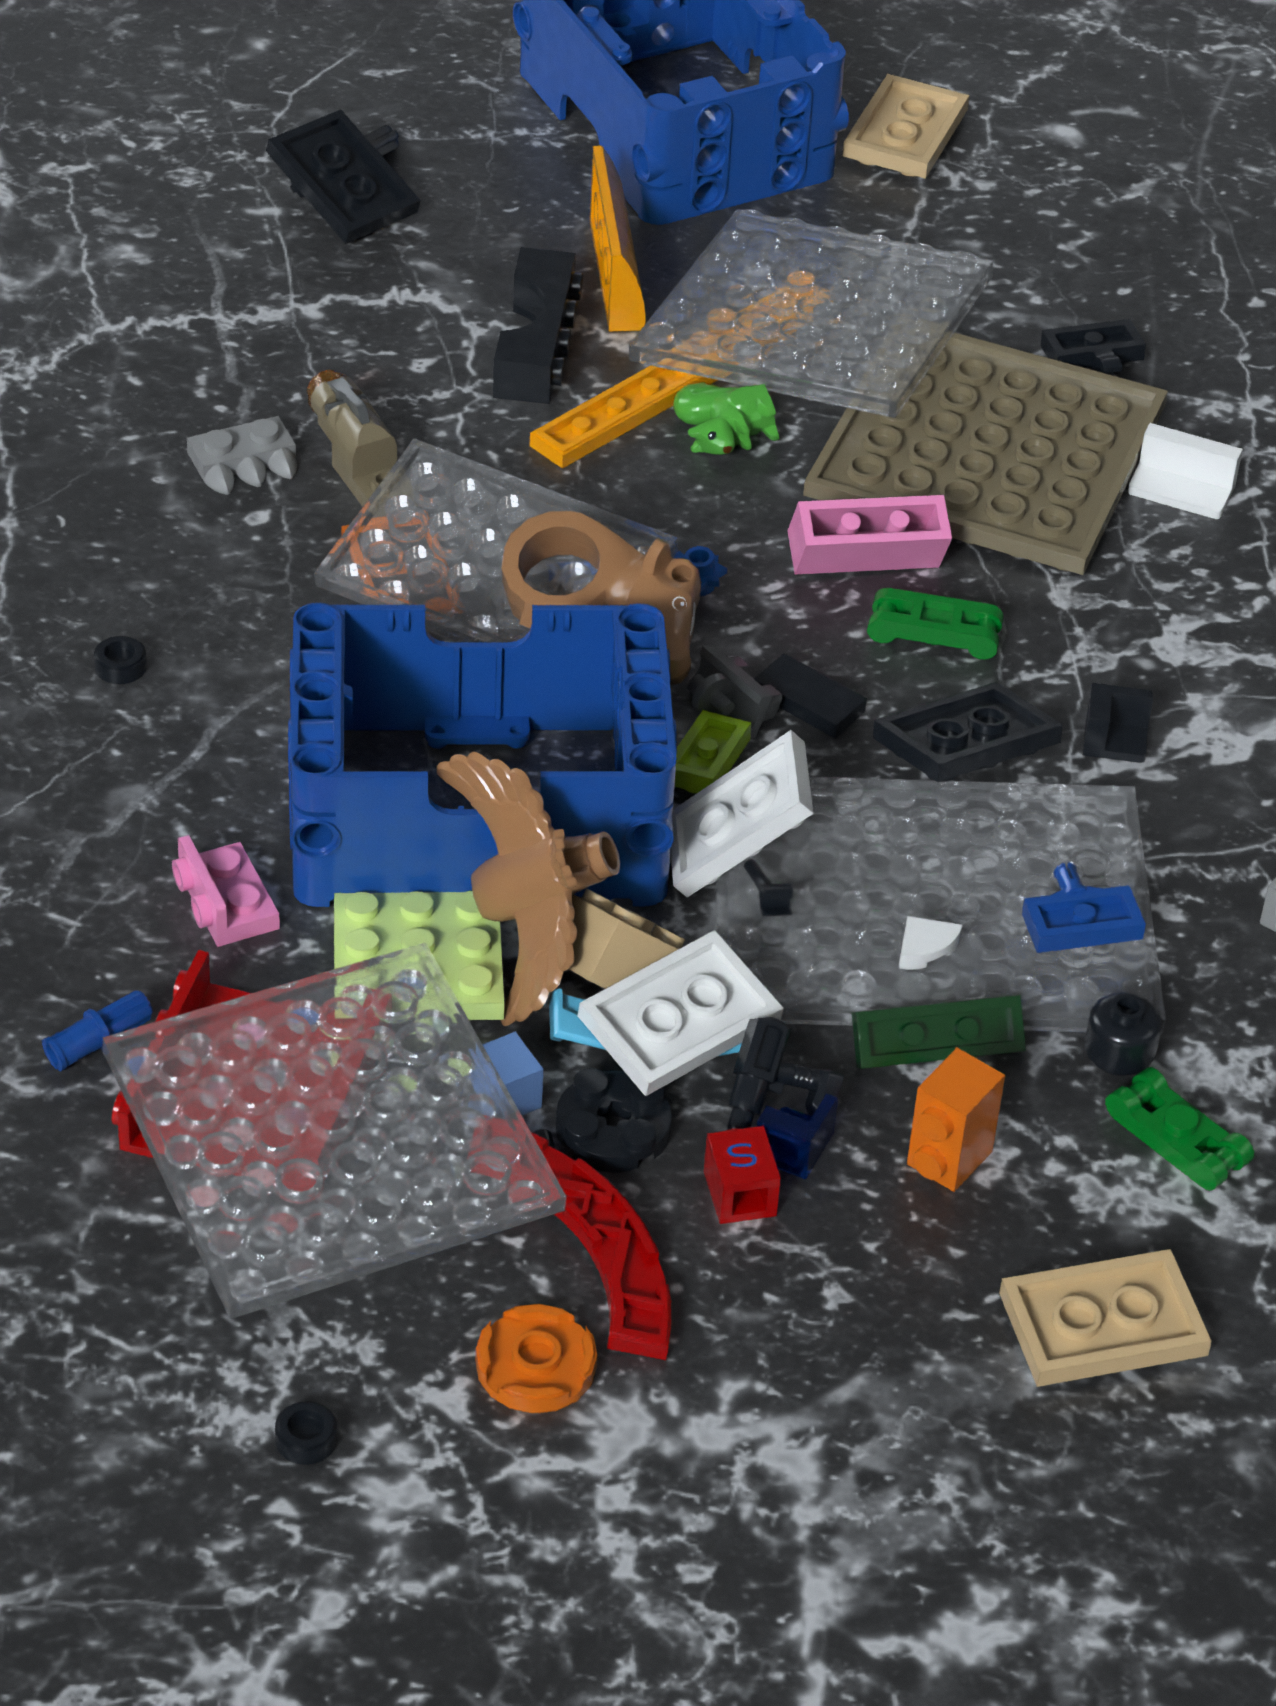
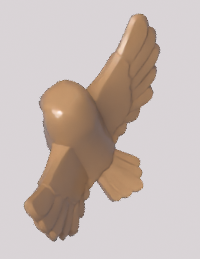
[436,752,620,1026]

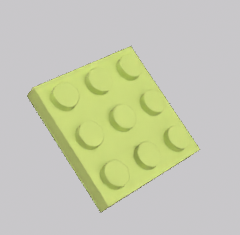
[334,891,504,1022]

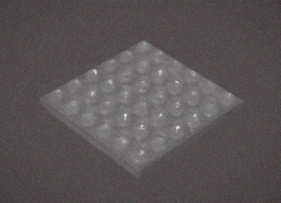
[629,209,993,418]
[103,942,566,1319]

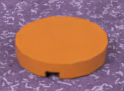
[475,1304,597,1413]

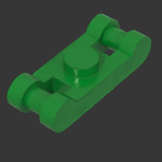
[867,588,1004,660]
[1105,1067,1254,1191]

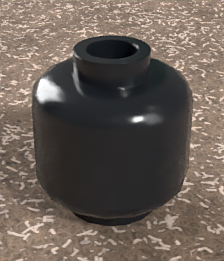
[1084,992,1162,1076]

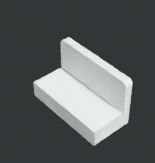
[1128,423,1243,519]

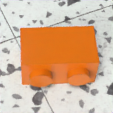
[907,1047,1005,1192]

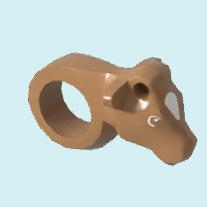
[501,511,701,685]

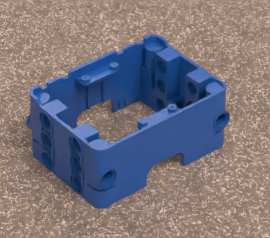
[513,0,849,225]
[288,603,677,907]

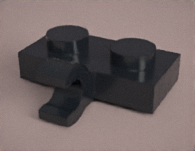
[1040,319,1146,376]

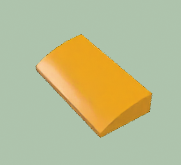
[590,146,646,332]

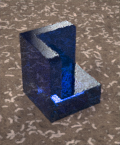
[757,1093,838,1179]

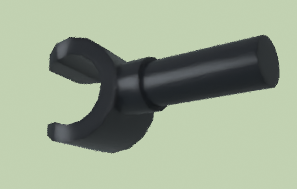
[744,859,793,916]

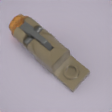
[307,370,419,521]

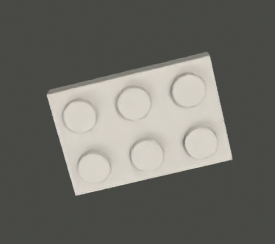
[670,730,814,898]
[577,930,784,1096]

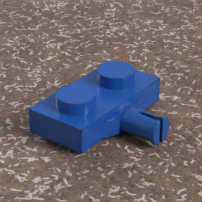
[1022,862,1146,953]

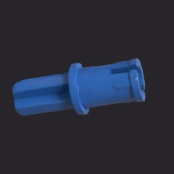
[42,991,153,1072]

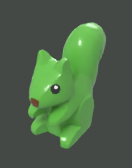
[673,382,779,455]

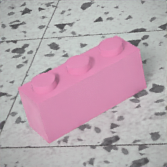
[787,495,952,575]

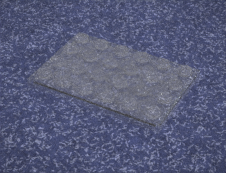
[314,438,678,642]

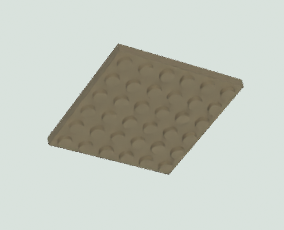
[803,318,1168,575]

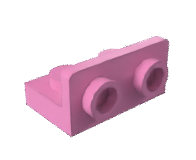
[172,835,280,947]

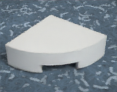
[899,916,962,970]

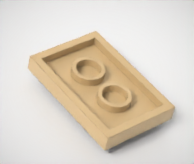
[842,74,970,179]
[999,1249,1212,1387]

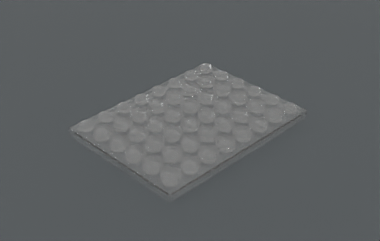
[715,777,1166,1034]

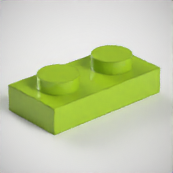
[675,710,751,793]

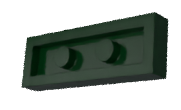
[851,994,1026,1069]

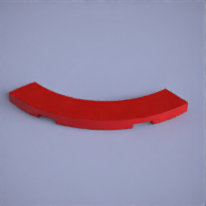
[466,1116,672,1360]

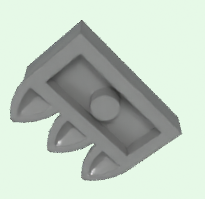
[187,416,297,495]

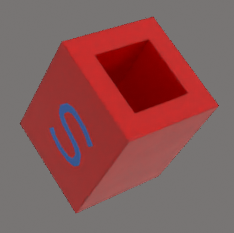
[704,1126,781,1224]

